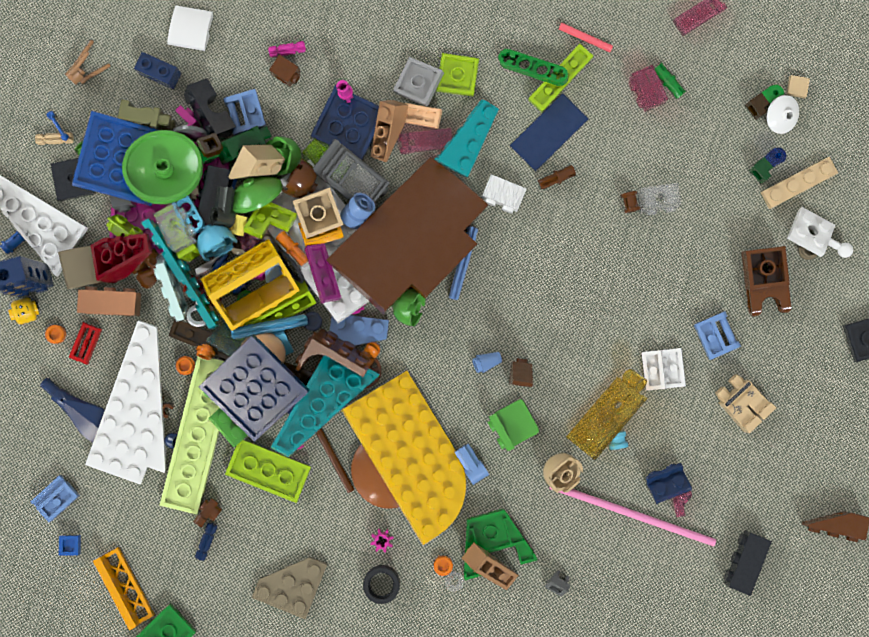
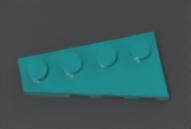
[434,100,499,177]

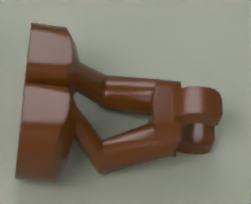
[132,248,159,289]

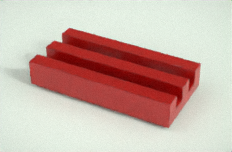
[68,322,102,365]

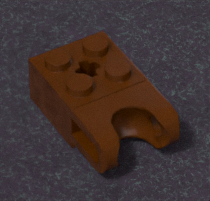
[741,246,791,317]

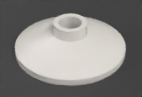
[767,95,799,134]

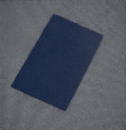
[510,94,588,172]

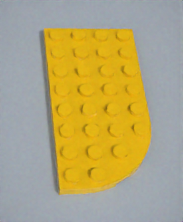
[341,371,466,545]

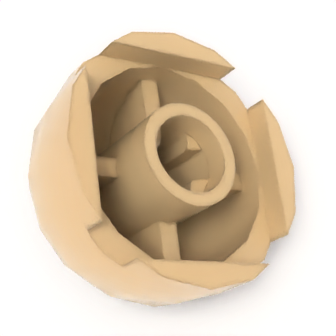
[543,453,583,493]

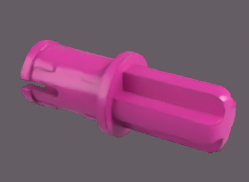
[336,80,353,103]

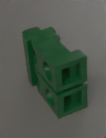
[219,126,272,165]

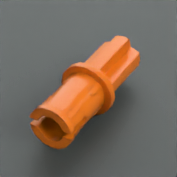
[276,231,308,266]

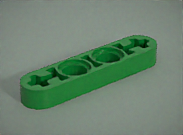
[498,49,569,86]

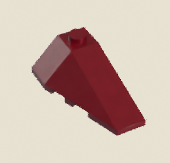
[90,233,152,284]

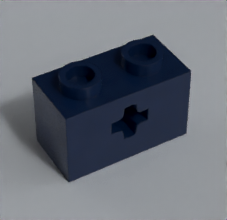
[134,52,182,90]

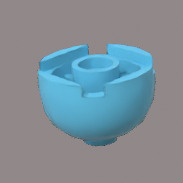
[196,224,237,261]

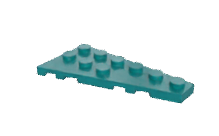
[141,219,219,329]
[271,355,380,457]

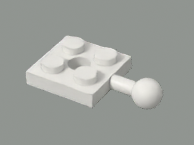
[787,207,853,258]

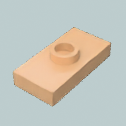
[405,103,442,129]

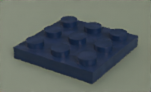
[310,85,379,161]

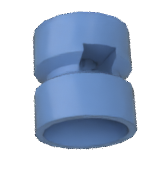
[340,193,375,229]

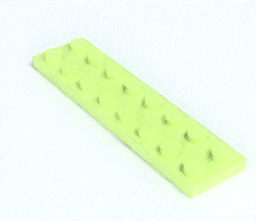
[160,357,225,515]

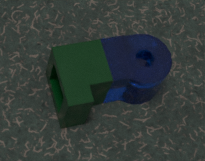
[748,147,787,184]

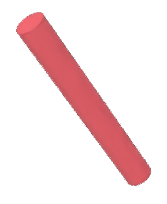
[559,23,613,52]

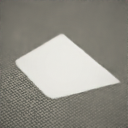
[195,256,219,277]

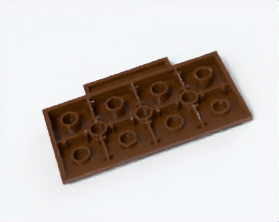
[326,157,488,314]

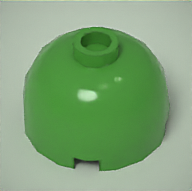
[266,136,302,175]
[392,287,426,327]

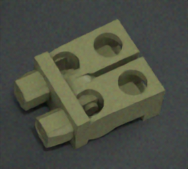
[118,99,176,131]

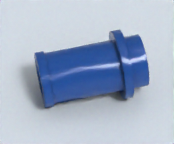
[0,231,25,254]

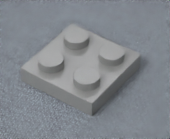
[393,57,444,107]

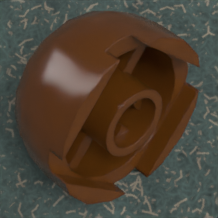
[282,158,318,198]

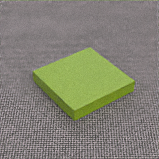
[436,53,479,97]

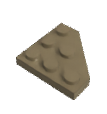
[252,557,328,619]

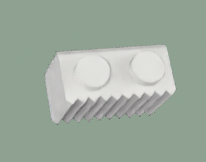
[482,175,526,213]

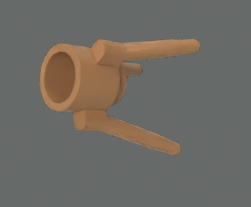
[65,40,111,85]

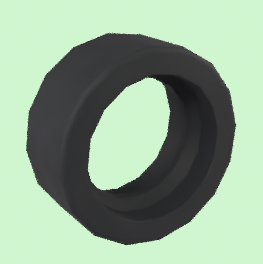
[363,565,400,604]

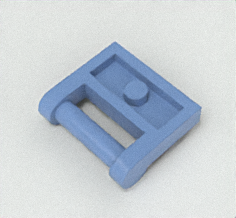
[223,89,266,136]
[694,311,741,360]

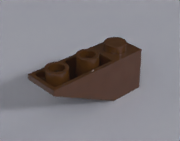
[802,511,869,542]

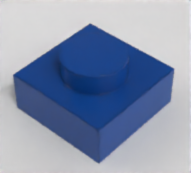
[59,535,81,556]

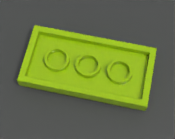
[225,439,312,503]

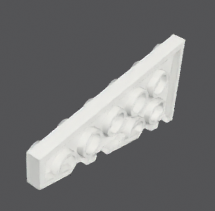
[0,175,88,277]

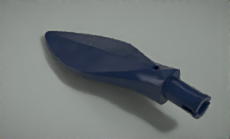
[40,378,105,443]

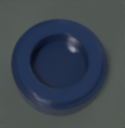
[304,312,323,331]

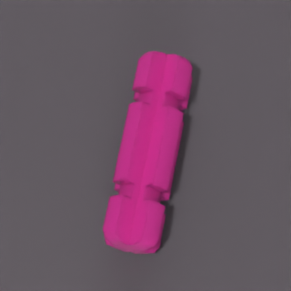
[268,41,306,58]

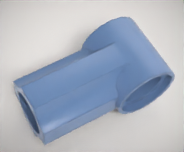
[455,444,489,485]

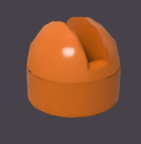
[364,341,380,358]

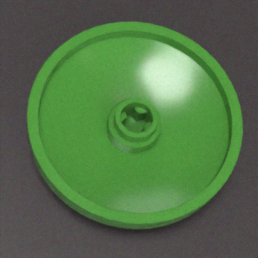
[122,130,203,204]

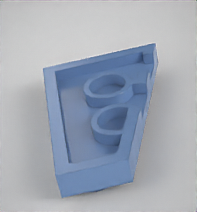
[330,315,389,346]

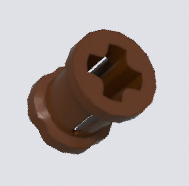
[620,191,641,214]

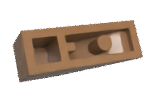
[462,543,519,590]

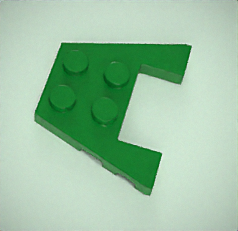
[464,508,537,580]

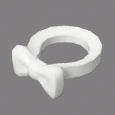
[187,302,214,327]

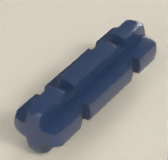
[195,523,217,561]

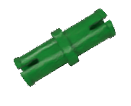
[652,63,686,99]

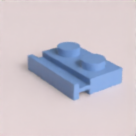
[31,475,80,522]

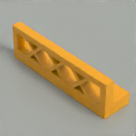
[93,547,155,630]

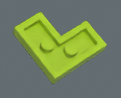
[244,202,297,240]

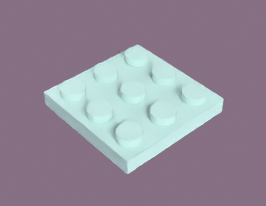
[154,255,188,321]

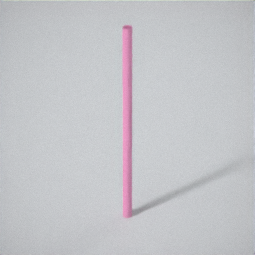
[549,487,716,546]

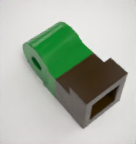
[745,85,784,120]
[197,133,223,165]

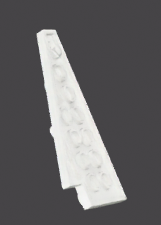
[85,320,167,485]

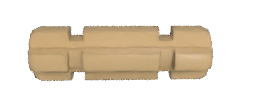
[35,132,74,145]

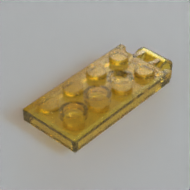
[566,369,647,461]

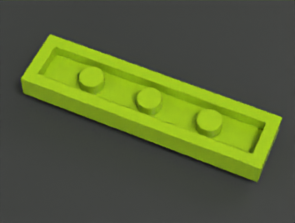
[528,43,593,113]

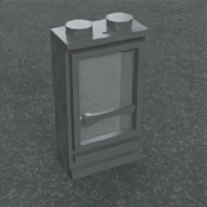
[313,139,390,207]

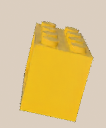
[201,239,300,331]

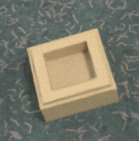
[786,75,810,98]

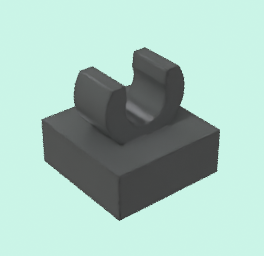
[544,570,571,597]

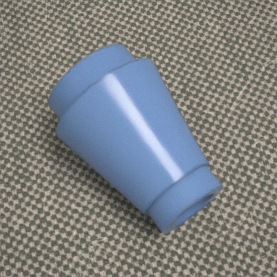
[472,352,502,373]

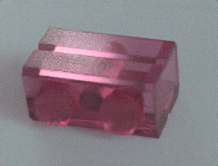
[628,65,668,112]

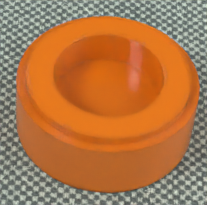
[45,325,66,344]
[434,555,453,576]

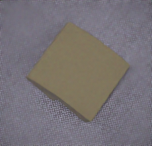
[58,246,107,290]

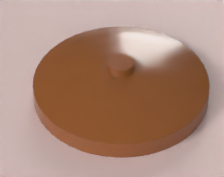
[351,444,399,509]

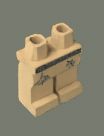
[715,374,776,433]

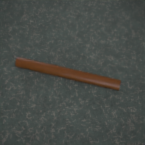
[316,428,355,494]

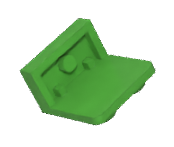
[487,399,539,451]

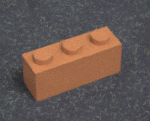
[77,286,141,316]

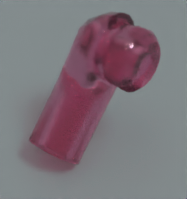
[673,491,692,517]

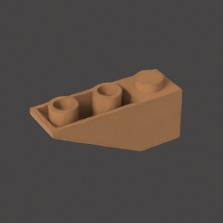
[370,100,408,162]

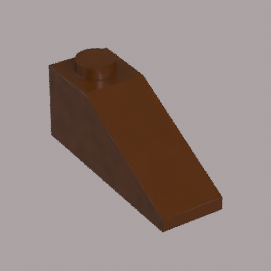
[509,358,533,387]

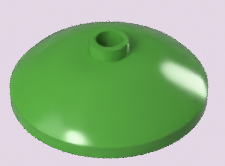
[232,176,283,213]

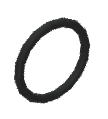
[278,249,304,283]

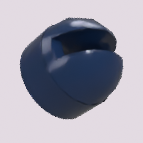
[164,433,178,449]

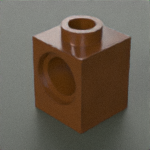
[269,54,301,87]

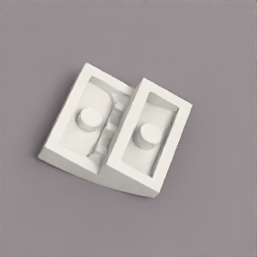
[167,5,213,51]
[642,348,686,390]

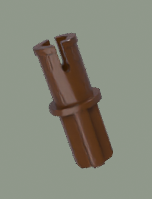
[538,165,576,189]

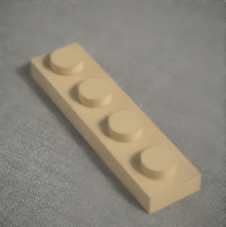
[760,157,838,209]

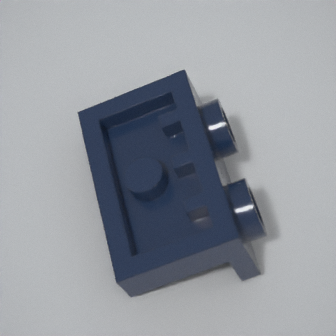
[645,463,692,504]

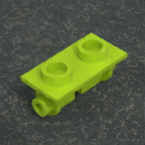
[106,214,143,237]

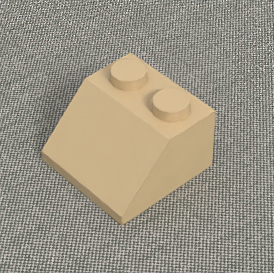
[228,145,285,179]
[293,188,343,238]

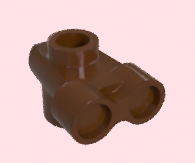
[193,498,222,528]

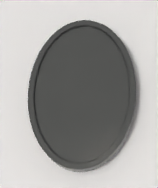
[173,126,208,142]

